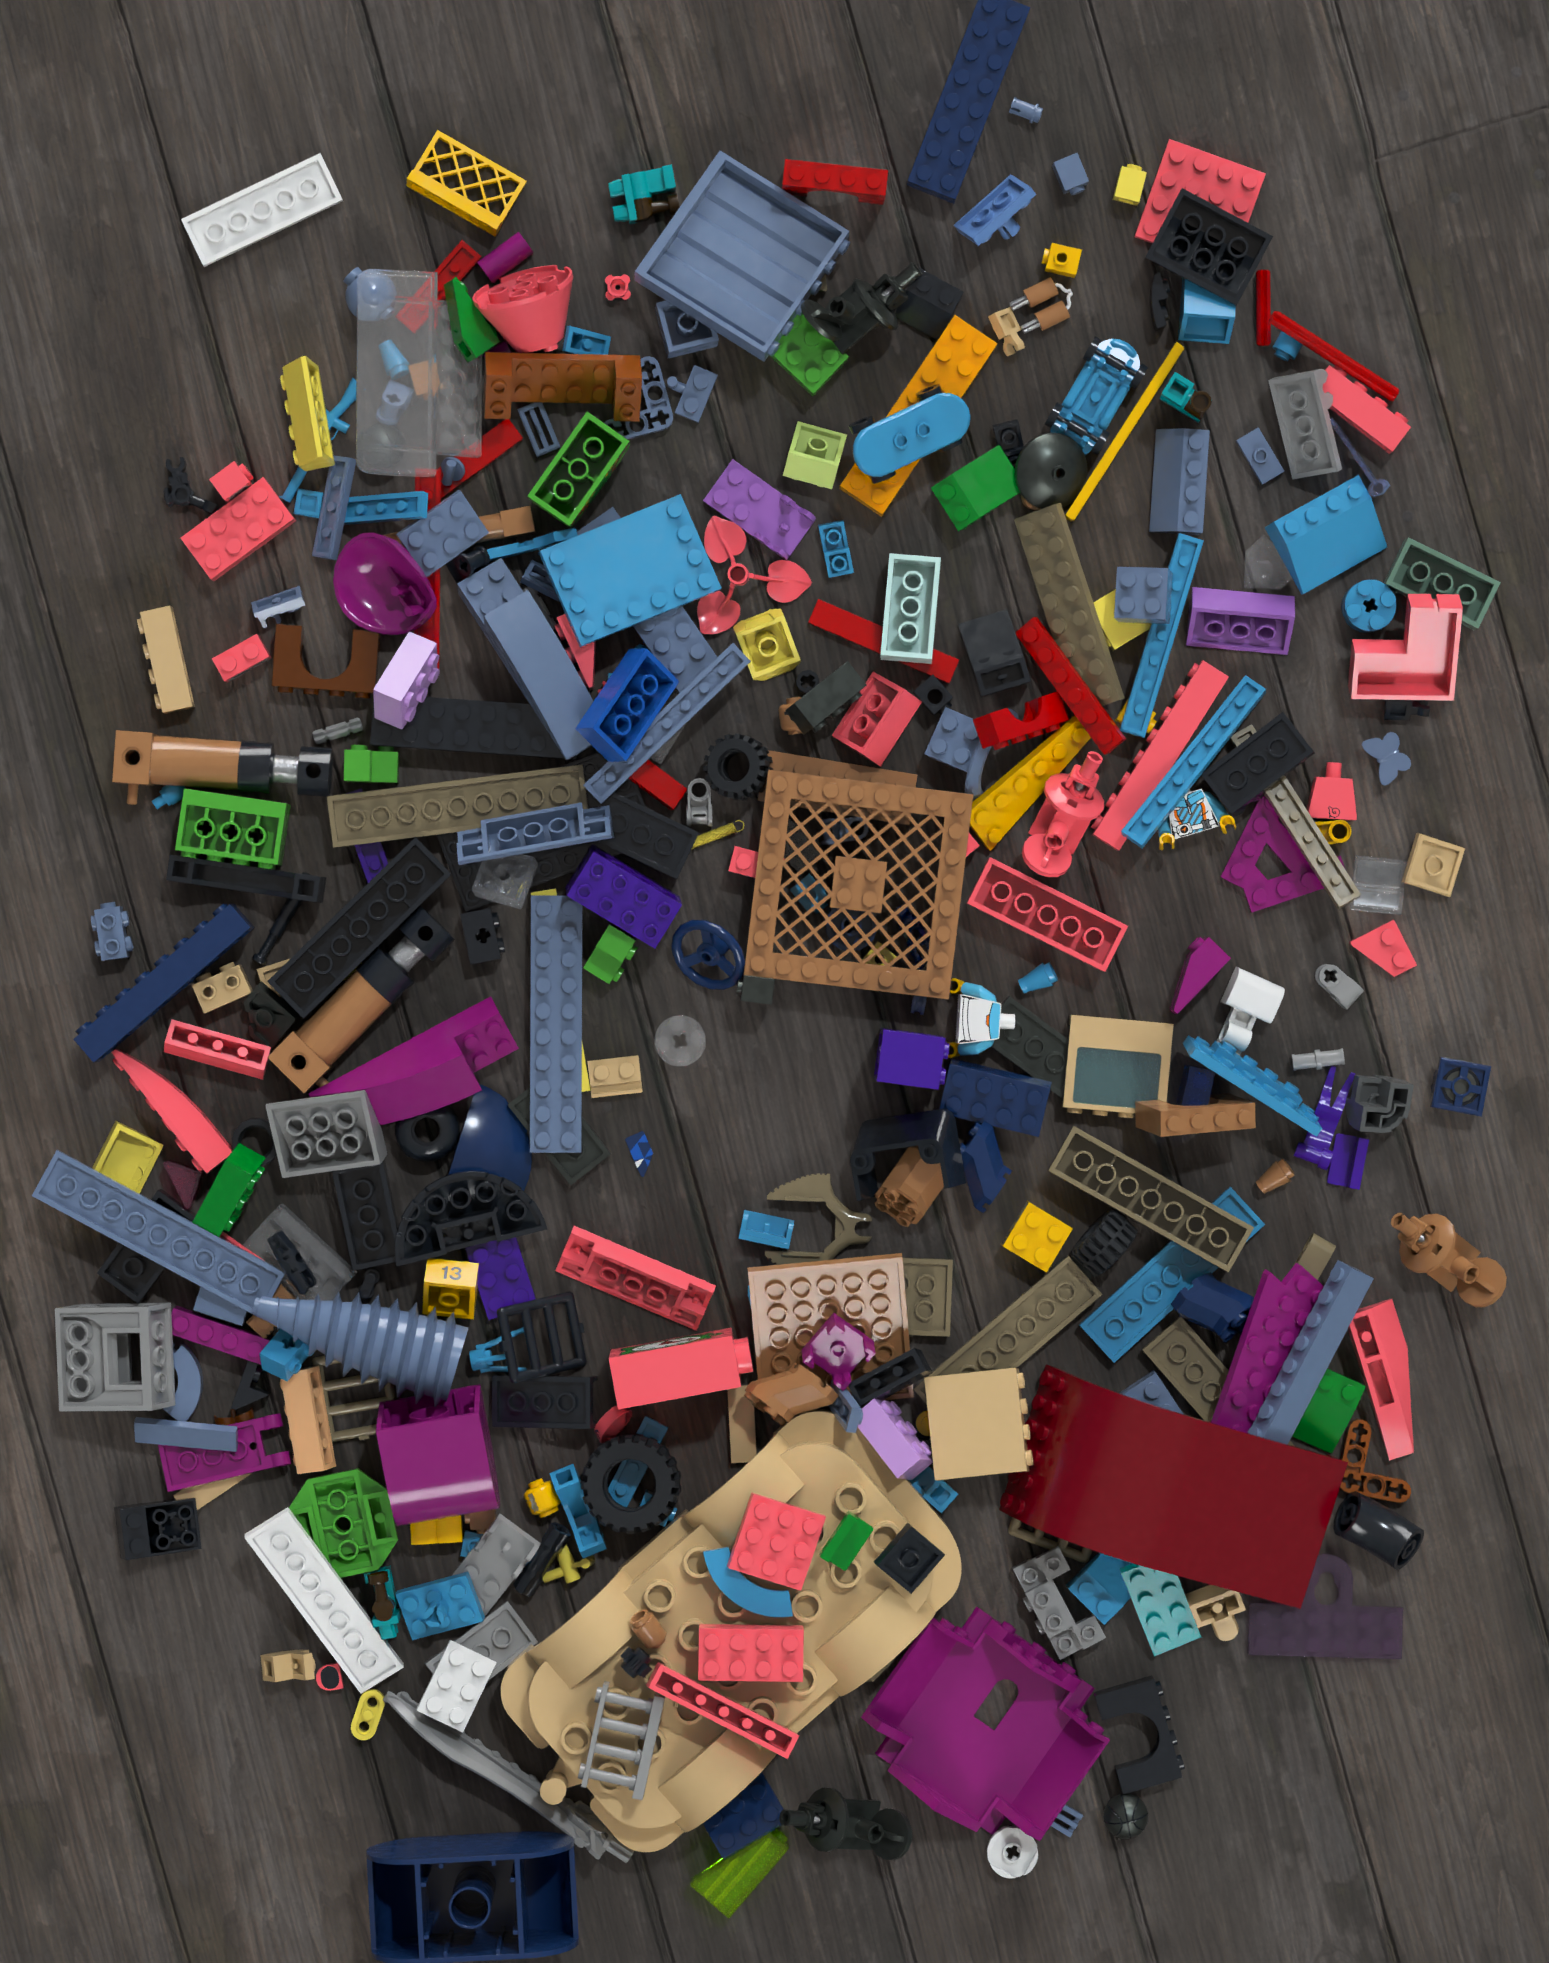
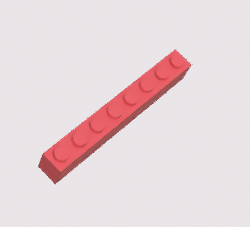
[1091,660,1229,851]

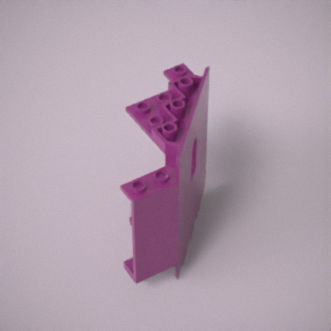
[861,1607,1110,1841]

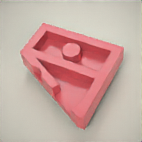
[1349,920,1417,977]

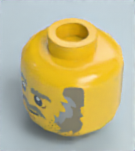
[524,1478,561,1518]

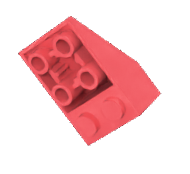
[554,614,596,691]

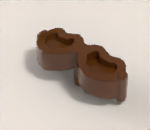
[214,1407,255,1425]

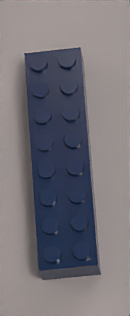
[907,0,1030,204]
[73,904,255,1063]

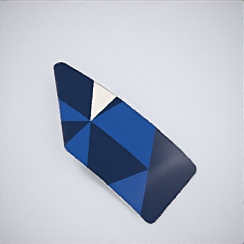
[625,1131,653,1177]

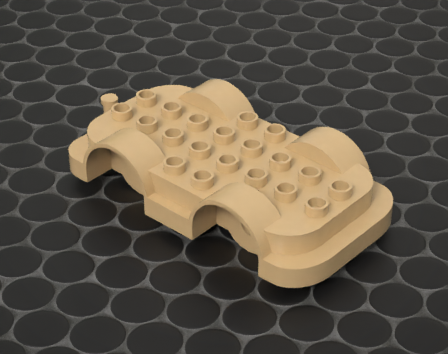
[501,1409,961,1852]

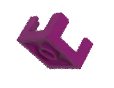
[802,1312,876,1391]

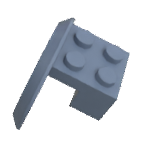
[924,707,1018,802]

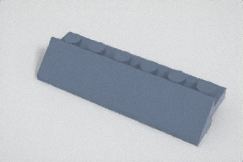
[457,803,615,865]

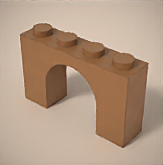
[1135,1093,1256,1137]

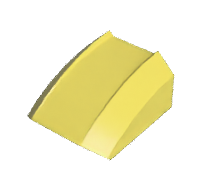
[733,609,801,681]

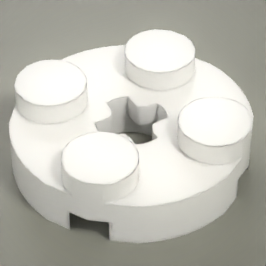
[987,1826,1038,1879]

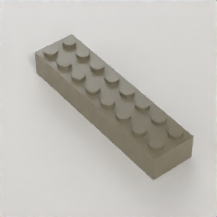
[1048,1126,1254,1273]

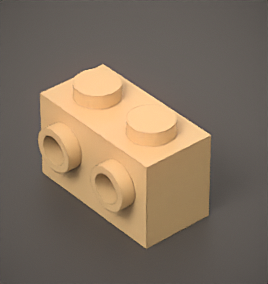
[192,962,253,1014]

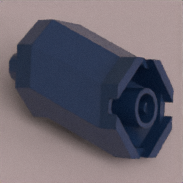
[960,1121,1012,1213]
[1171,1272,1254,1343]

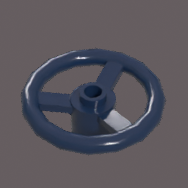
[671,920,745,990]

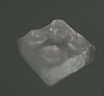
[472,854,538,909]

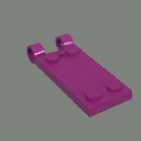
[158,1413,291,1492]

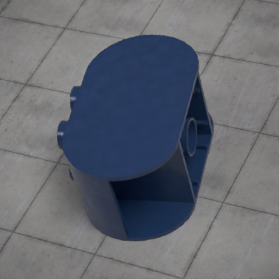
[366,1831,579,1963]

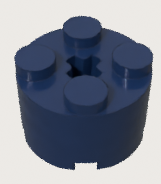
[825,908,876,951]

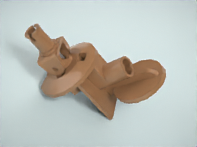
[1391,1213,1507,1308]

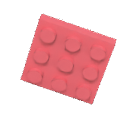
[727,1492,826,1591]

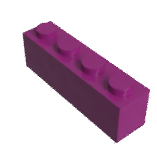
[172,1306,272,1365]

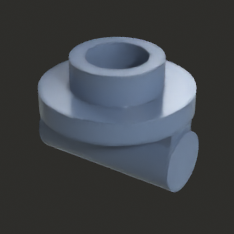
[441,457,465,486]

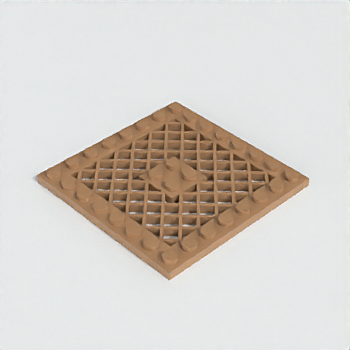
[744,770,973,999]

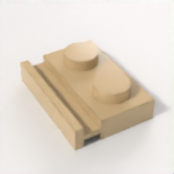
[587,1055,643,1098]

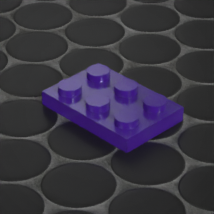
[465,1237,536,1320]

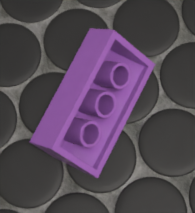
[1186,587,1295,655]

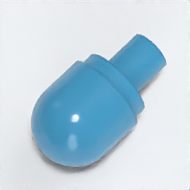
[152,785,186,809]

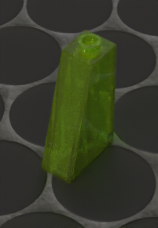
[690,1829,789,1919]

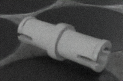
[1292,1048,1345,1071]

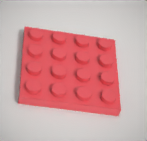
[1134,139,1266,243]

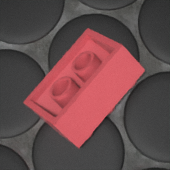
[832,672,922,767]

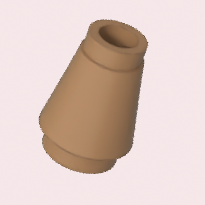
[1256,1159,1295,1194]

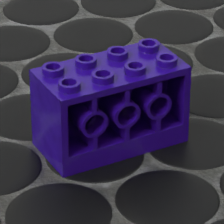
[565,844,682,949]
[874,1028,950,1090]

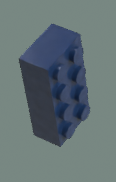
[940,1058,1052,1137]

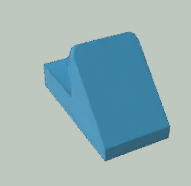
[562,326,611,355]

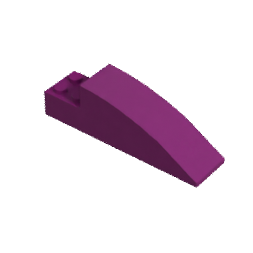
[309,996,519,1125]

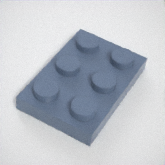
[396,490,489,577]

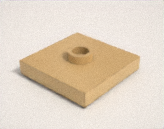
[1402,833,1465,897]

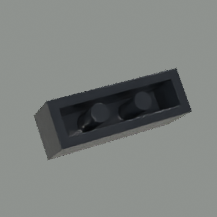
[848,1348,933,1408]

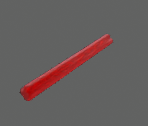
[1269,311,1399,401]

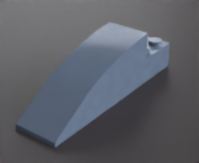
[457,558,593,761]

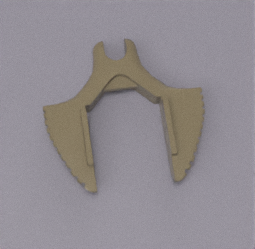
[765,1173,872,1265]

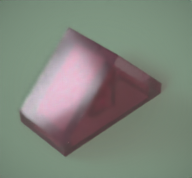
[163,1160,205,1209]

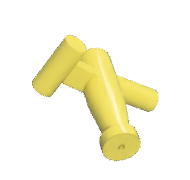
[543,1544,596,1584]

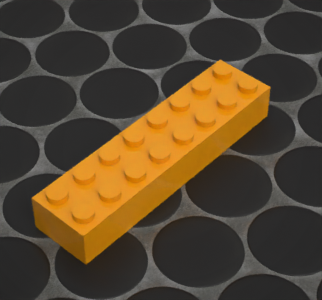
[839,315,998,517]

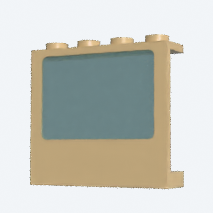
[1061,1015,1174,1118]

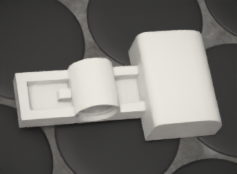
[1217,967,1285,1055]

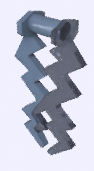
[1330,417,1391,497]

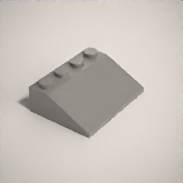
[265,1090,387,1178]

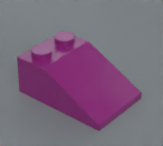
[1169,937,1231,1014]

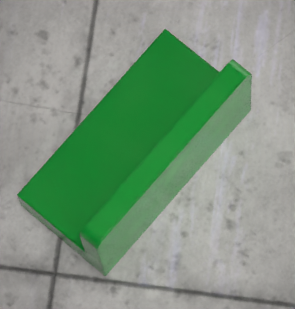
[819,1511,873,1571]

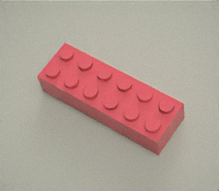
[966,857,1128,972]

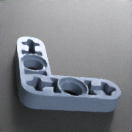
[604,356,673,440]

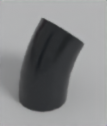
[1334,1491,1424,1570]

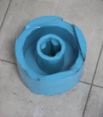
[1341,580,1396,633]

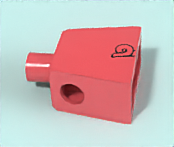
[1306,762,1357,821]

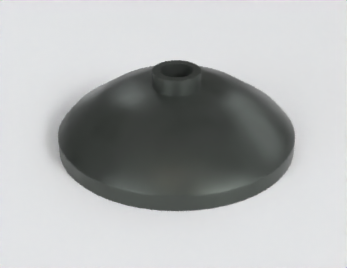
[1015,432,1087,509]

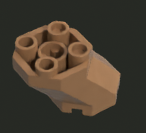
[875,1146,944,1227]
[744,1362,839,1426]

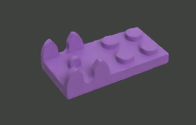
[703,459,816,561]

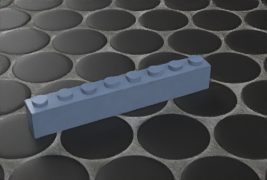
[1248,1260,1374,1444]

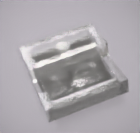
[1350,855,1407,915]

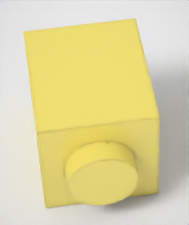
[1112,164,1147,206]

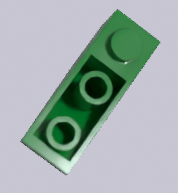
[444,277,500,363]

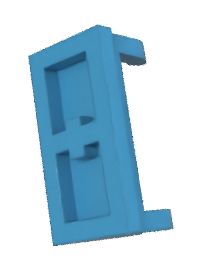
[738,1210,794,1249]

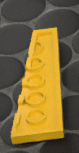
[970,715,1091,851]

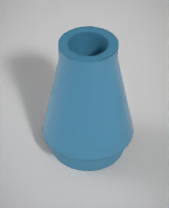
[1018,962,1058,994]

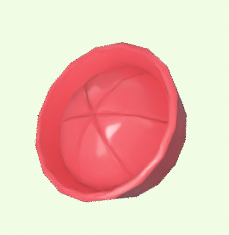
[594,1405,632,1444]

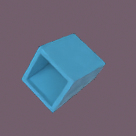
[1178,277,1236,344]

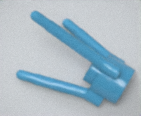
[469,1327,527,1373]

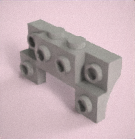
[1012,1546,1106,1660]

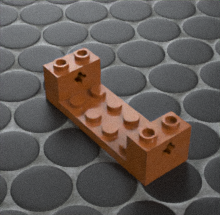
[483,352,642,421]

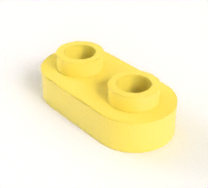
[351,1689,385,1740]

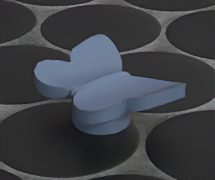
[1361,732,1411,786]

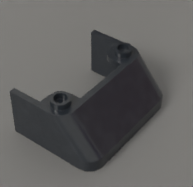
[850,1108,966,1201]

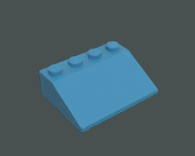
[1264,475,1387,595]

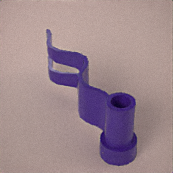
[1294,1065,1355,1171]

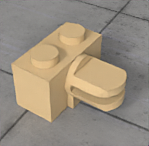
[1186,1585,1246,1641]

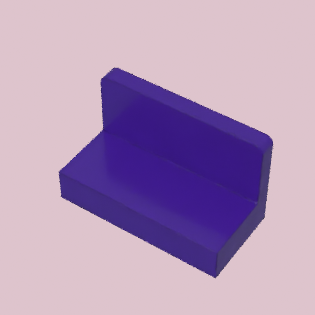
[1327,1133,1369,1190]

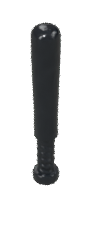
[252,872,311,966]

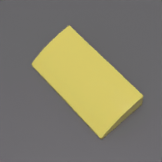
[92,1121,164,1194]

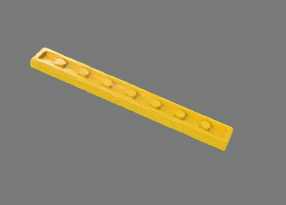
[1065,342,1184,522]

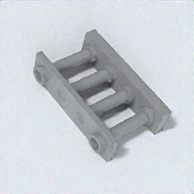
[578,1681,665,1800]

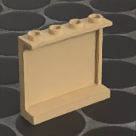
[924,1368,1033,1481]

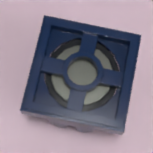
[1430,1057,1491,1117]

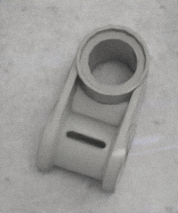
[686,778,712,827]
[1315,964,1364,1010]

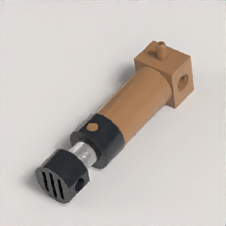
[112,730,333,805]
[267,905,455,1093]

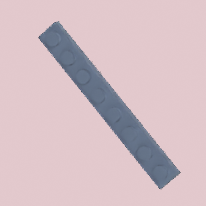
[583,643,751,804]

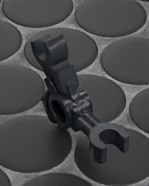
[163,457,219,514]

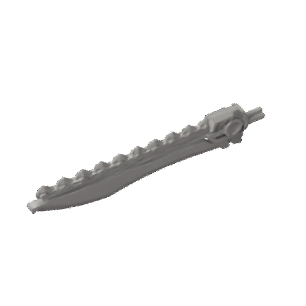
[383,1691,634,1863]

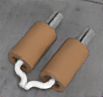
[1010,277,1073,334]

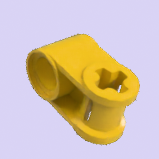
[1315,820,1351,844]

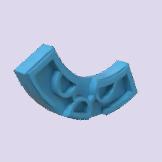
[486,528,578,561]
[703,1547,793,1617]

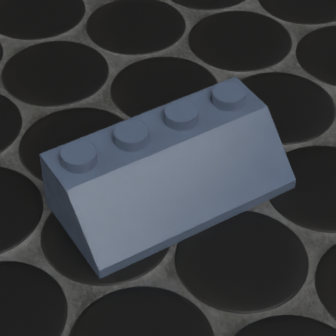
[1149,428,1210,535]

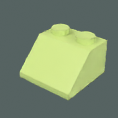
[783,421,847,489]

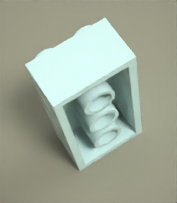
[881,553,941,664]

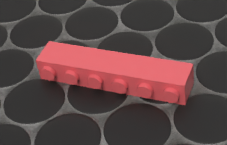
[646,1662,799,1759]

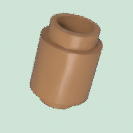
[630,1609,667,1649]

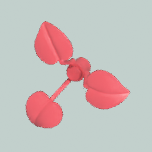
[697,516,812,634]

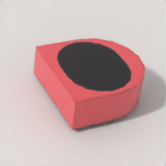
[316,1662,344,1691]

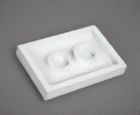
[416,1640,497,1733]

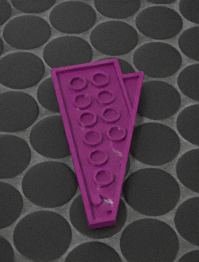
[1211,1263,1324,1433]

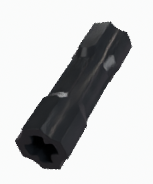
[513,1522,571,1597]

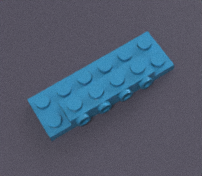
[1183,1035,1322,1137]

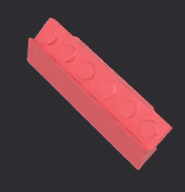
[555,1226,716,1331]

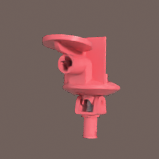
[1022,751,1104,877]

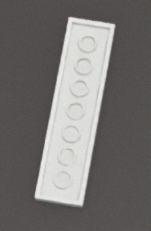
[245,1507,404,1694]

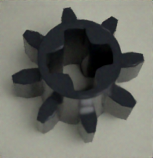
[620,1646,652,1679]

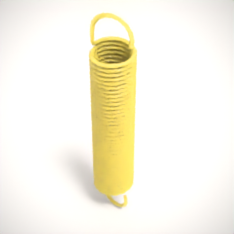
[692,820,745,849]

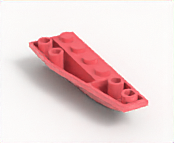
[111,1049,233,1173]
[1348,1298,1414,1460]

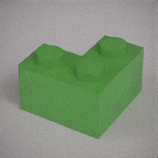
[344,745,400,783]
[583,924,638,984]

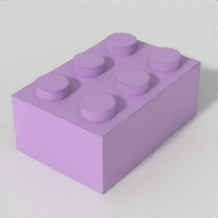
[373,632,440,729]
[857,1398,933,1480]

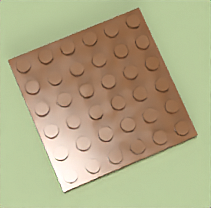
[747,1253,914,1412]

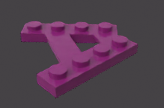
[1220,795,1345,913]

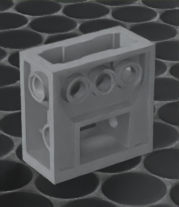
[55,1302,175,1411]

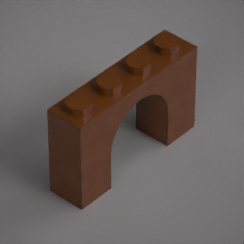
[272,624,381,699]

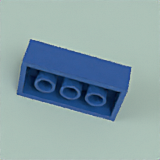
[575,648,679,762]

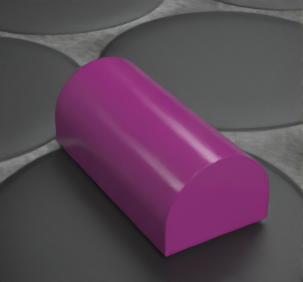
[477,232,533,284]

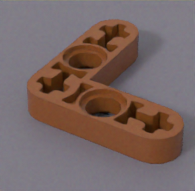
[1340,1418,1411,1503]

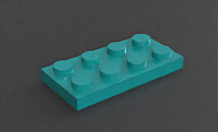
[1120,1563,1201,1656]

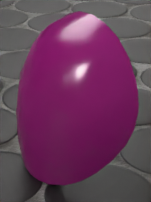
[333,532,437,635]

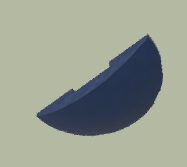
[449,1084,532,1191]

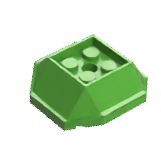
[289,1468,399,1578]

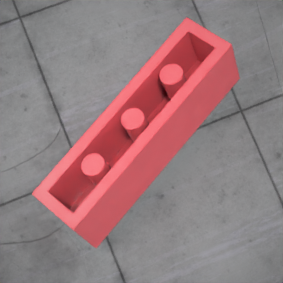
[1323,365,1411,454]
[164,1019,271,1080]

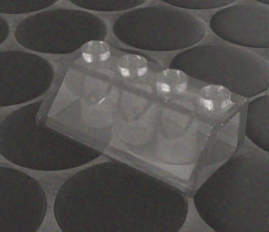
[243,1203,357,1301]

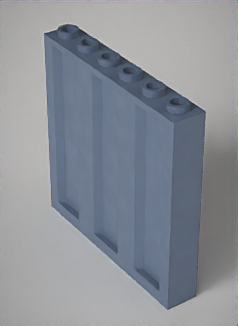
[635,151,850,362]

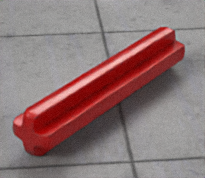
[1256,270,1271,346]

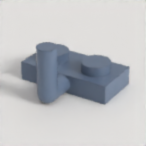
[667,365,718,423]

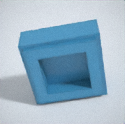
[294,488,324,519]

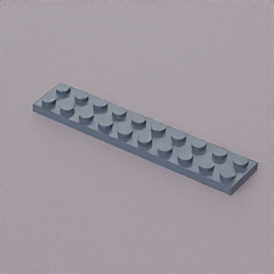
[530,895,582,1153]
[32,1150,285,1316]

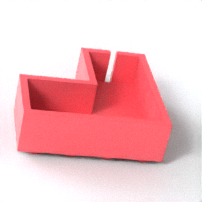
[1348,594,1463,701]

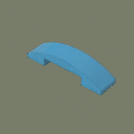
[909,1466,959,1513]

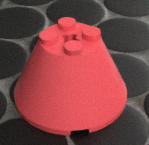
[472,265,573,353]

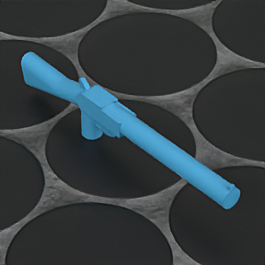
[279,377,365,503]

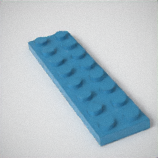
[1079,1186,1265,1363]

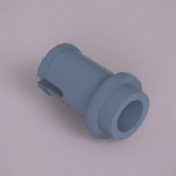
[1009,97,1043,124]

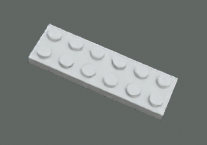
[181,153,343,267]

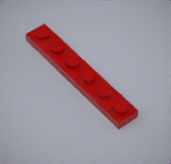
[1015,617,1126,755]

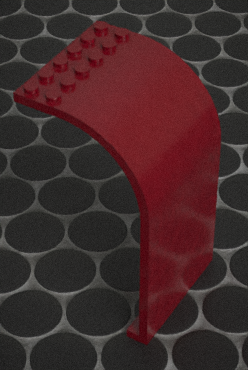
[999,1364,1348,1609]

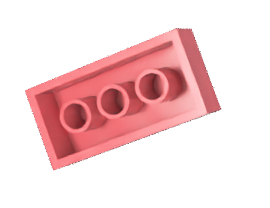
[181,477,296,581]
[698,1624,804,1682]

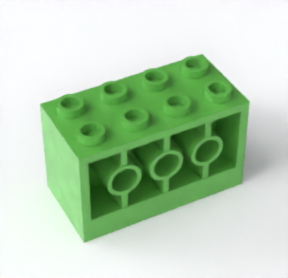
[175,789,291,870]

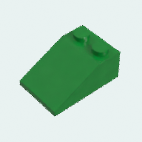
[931,445,1020,531]
[1292,1368,1366,1454]

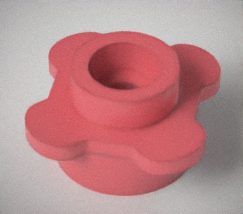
[605,274,631,301]

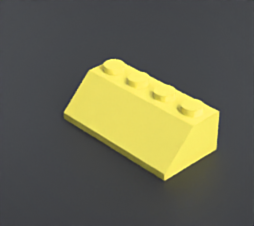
[280,356,335,471]

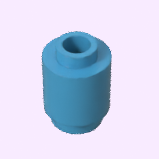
[1272,331,1303,362]

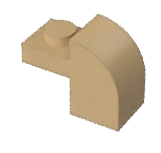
[261,1650,316,1682]

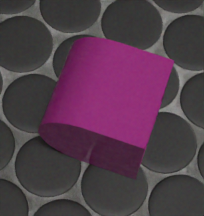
[376,1384,500,1526]

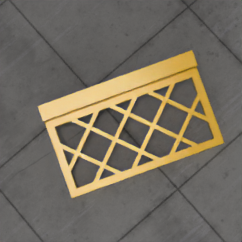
[406,130,527,237]

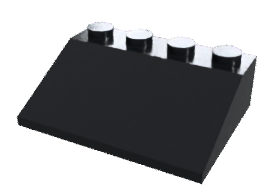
[1145,188,1273,306]

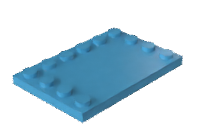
[539,494,722,647]

